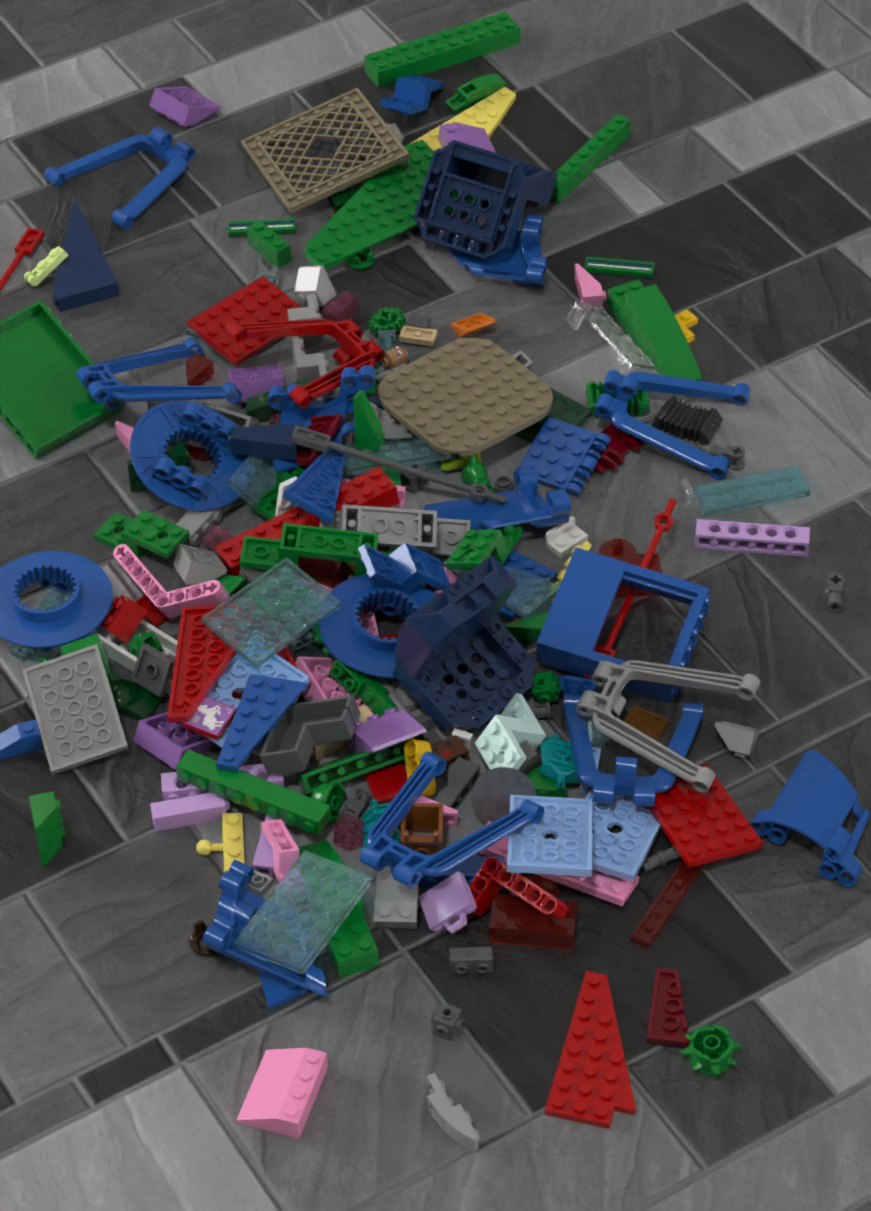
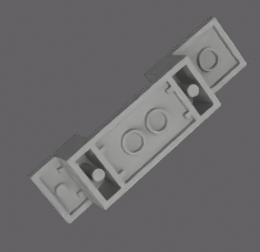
[287,295,333,400]
[320,504,470,557]

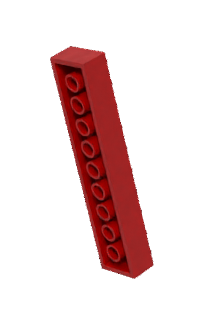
[215,467,400,576]

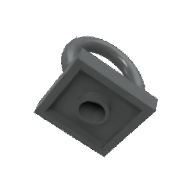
[131,644,175,697]

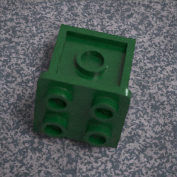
[127,438,191,492]

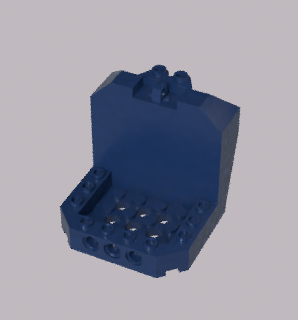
[413,140,558,260]
[393,555,534,736]

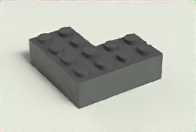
[260,695,361,775]

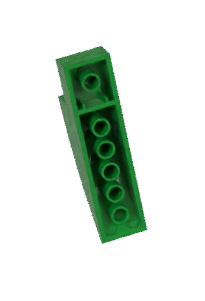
[607,280,702,381]
[298,840,379,978]

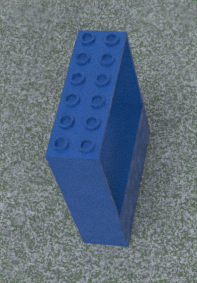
[536,547,711,704]

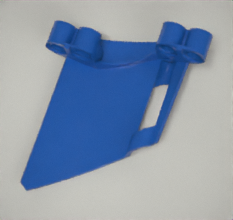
[447,214,547,287]
[268,365,376,472]
[424,467,571,530]
[750,750,870,887]

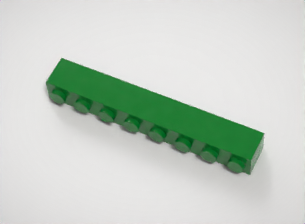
[550,114,631,204]
[176,750,331,835]

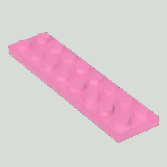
[479,821,639,906]

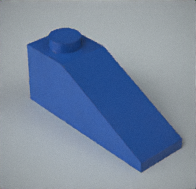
[0,720,43,759]

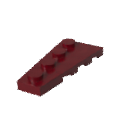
[296,414,344,466]
[646,968,690,1048]

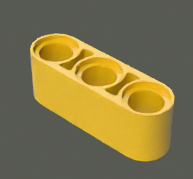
[404,739,436,798]

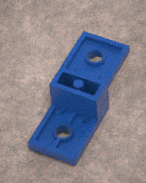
[380,75,445,115]
[358,543,450,595]

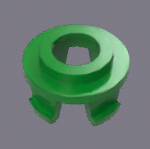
[346,248,375,269]

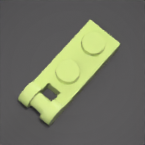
[24,246,68,286]

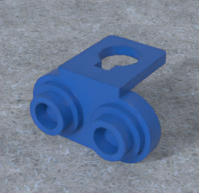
[559,675,596,695]

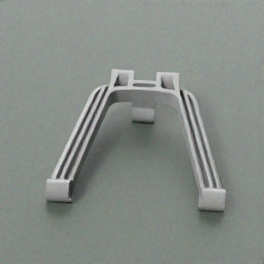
[575,660,761,793]

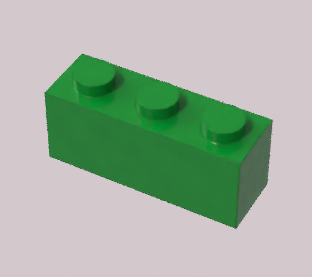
[246,220,292,268]

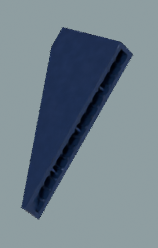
[52,202,119,312]

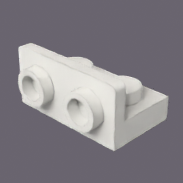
[545,516,588,558]

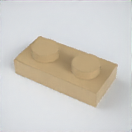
[399,325,437,347]

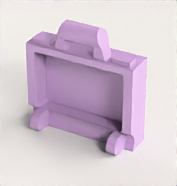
[418,871,477,934]

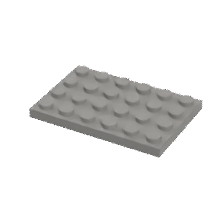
[22,644,129,775]

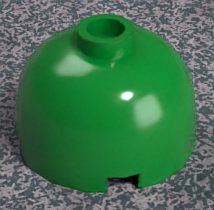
[310,783,347,823]

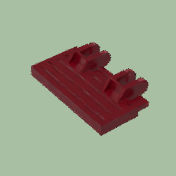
[592,423,647,474]

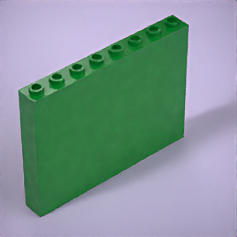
[0,300,125,460]

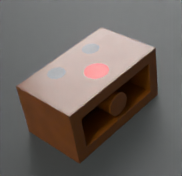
[431,735,469,779]

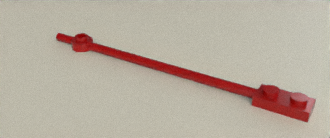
[0,227,45,292]
[584,498,677,679]

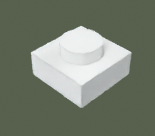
[451,728,473,752]

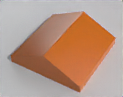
[450,312,496,338]

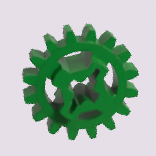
[368,306,406,336]

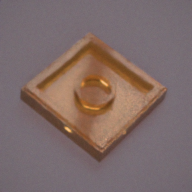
[623,705,670,742]

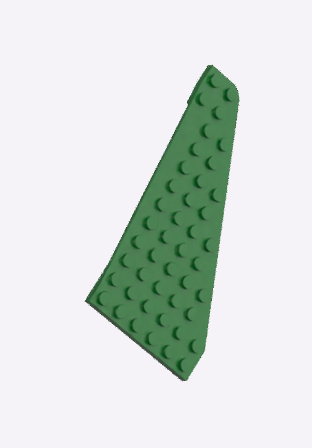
[305,140,474,269]

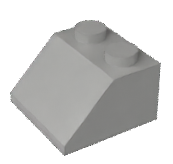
[295,265,337,307]

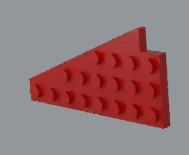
[167,604,258,723]
[545,971,636,1129]

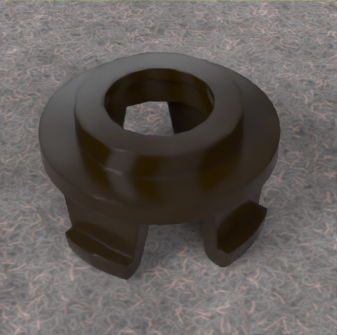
[190,920,218,956]

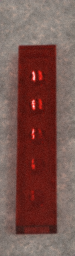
[630,860,707,949]

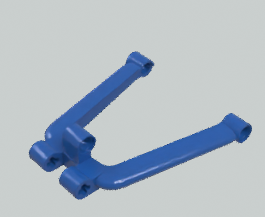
[44,127,195,230]
[76,338,242,410]
[594,370,751,480]
[563,694,703,807]
[360,752,544,888]

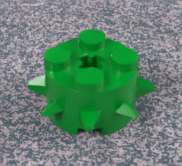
[681,1024,741,1078]

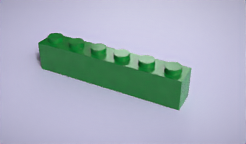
[296,737,414,794]

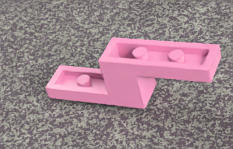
[261,819,311,903]

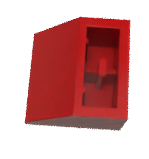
[100,595,148,643]

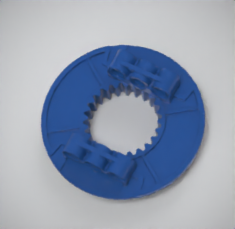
[130,400,253,512]
[0,551,113,652]
[319,574,436,680]

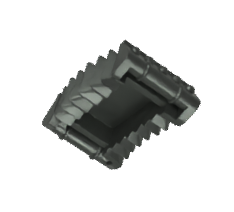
[652,395,723,444]

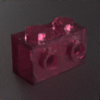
[323,290,359,322]

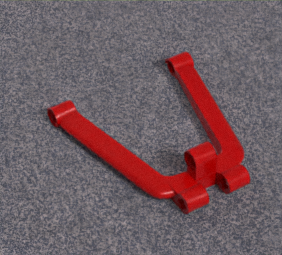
[224,319,385,408]

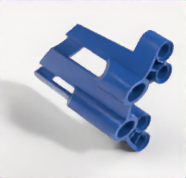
[202,860,329,997]

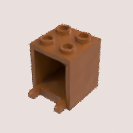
[400,803,444,855]

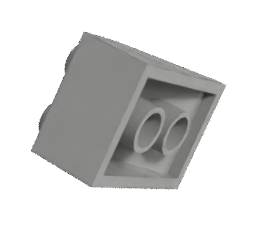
[374,866,419,929]

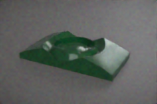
[110,672,165,721]

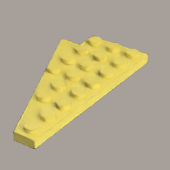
[411,87,516,151]

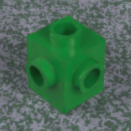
[127,630,162,658]
[531,671,561,704]

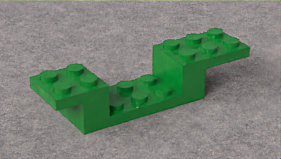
[239,523,392,577]

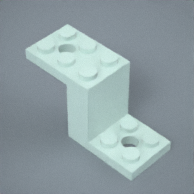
[475,693,546,770]

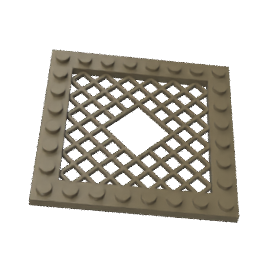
[240,88,410,214]

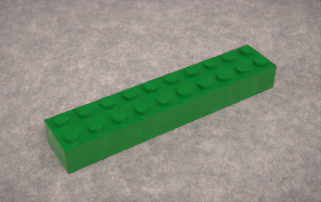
[364,12,520,88]

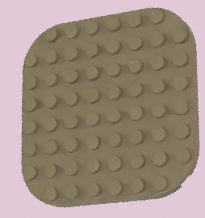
[378,338,553,457]

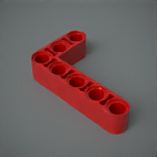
[469,857,567,920]

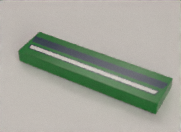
[228,218,296,237]
[584,256,655,278]

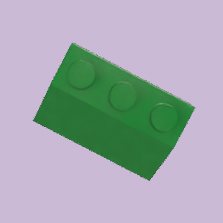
[29,791,66,866]

